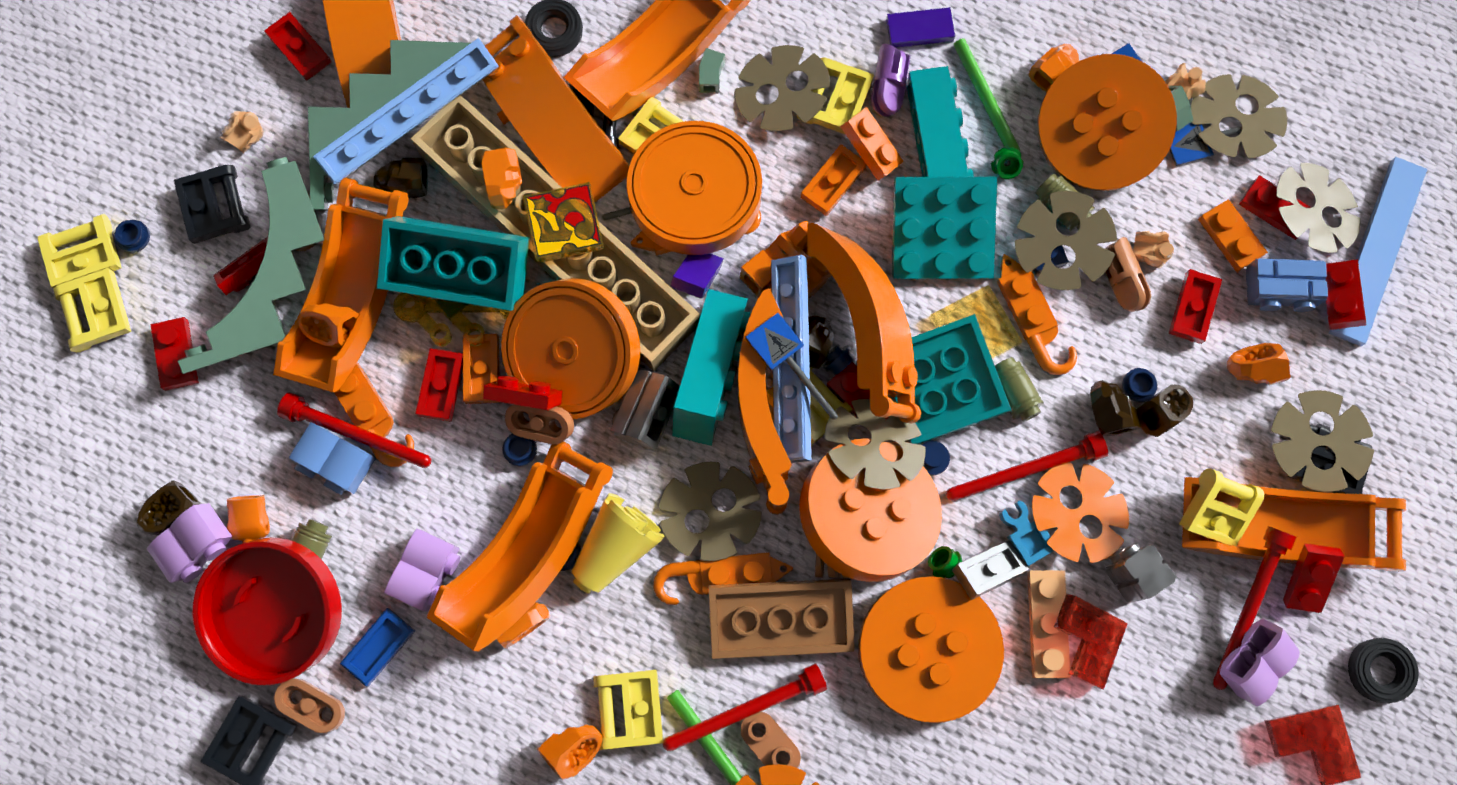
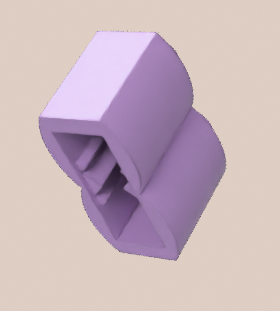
[147,504,232,583]
[384,528,461,612]
[1220,618,1300,707]

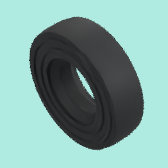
[525,0,583,57]
[1348,638,1419,703]

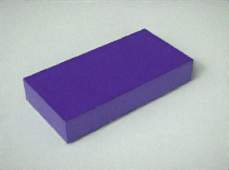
[886,7,955,48]
[670,253,724,299]

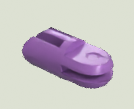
[871,44,911,117]

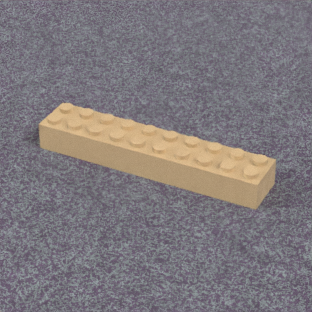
[410,95,700,372]

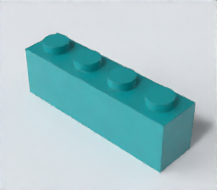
[906,66,974,177]

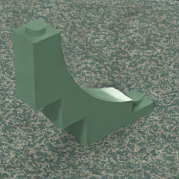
[308,40,471,210]
[178,157,324,374]

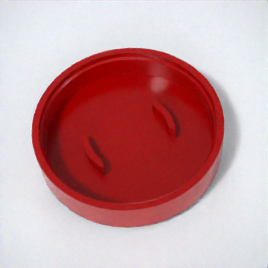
[193,538,342,685]

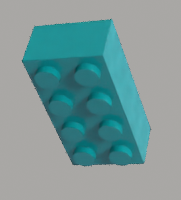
[377,216,530,311]

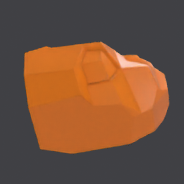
[1028,44,1079,93]
[481,148,522,209]
[298,303,359,348]
[1227,343,1291,386]
[497,602,550,649]
[537,724,602,780]

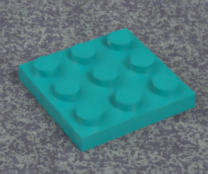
[892,176,997,279]
[895,314,1012,445]

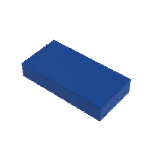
[340,608,416,687]

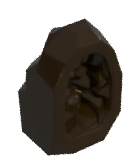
[373,158,428,198]
[808,315,834,369]
[1090,380,1140,436]
[1137,384,1193,437]
[137,480,200,536]

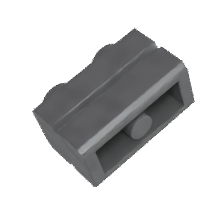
[610,368,680,451]
[1105,542,1176,603]

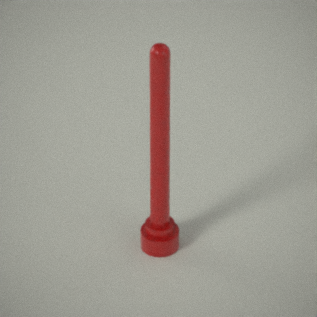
[277,392,431,468]
[946,431,1108,501]
[1213,526,1297,690]
[663,663,827,751]

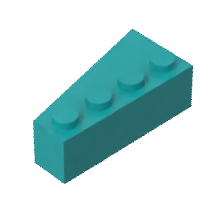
[672,289,751,446]

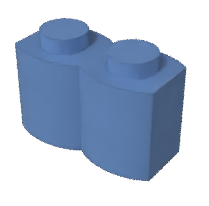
[289,422,376,495]

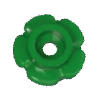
[991,147,1023,179]
[928,546,962,578]

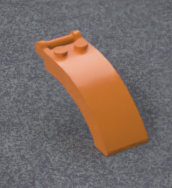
[323,0,401,108]
[563,0,751,121]
[482,15,629,210]
[273,178,409,392]
[807,223,921,424]
[738,288,791,515]
[426,441,613,651]
[1182,477,1406,572]

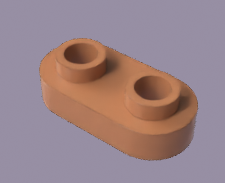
[505,404,574,445]
[274,679,345,733]
[741,712,801,768]

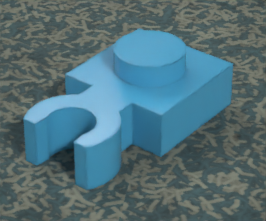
[999,500,1054,567]

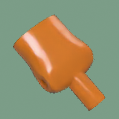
[227,495,270,543]

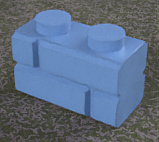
[1246,259,1328,312]

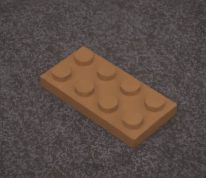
[709,578,855,659]

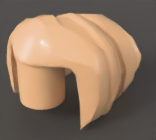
[1166,63,1206,100]
[220,111,263,153]
[1133,231,1174,268]

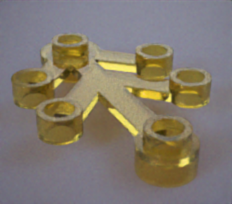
[393,292,510,347]

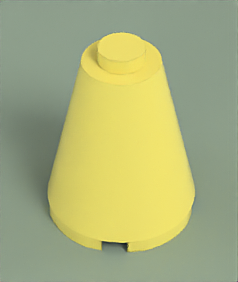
[571,493,665,594]

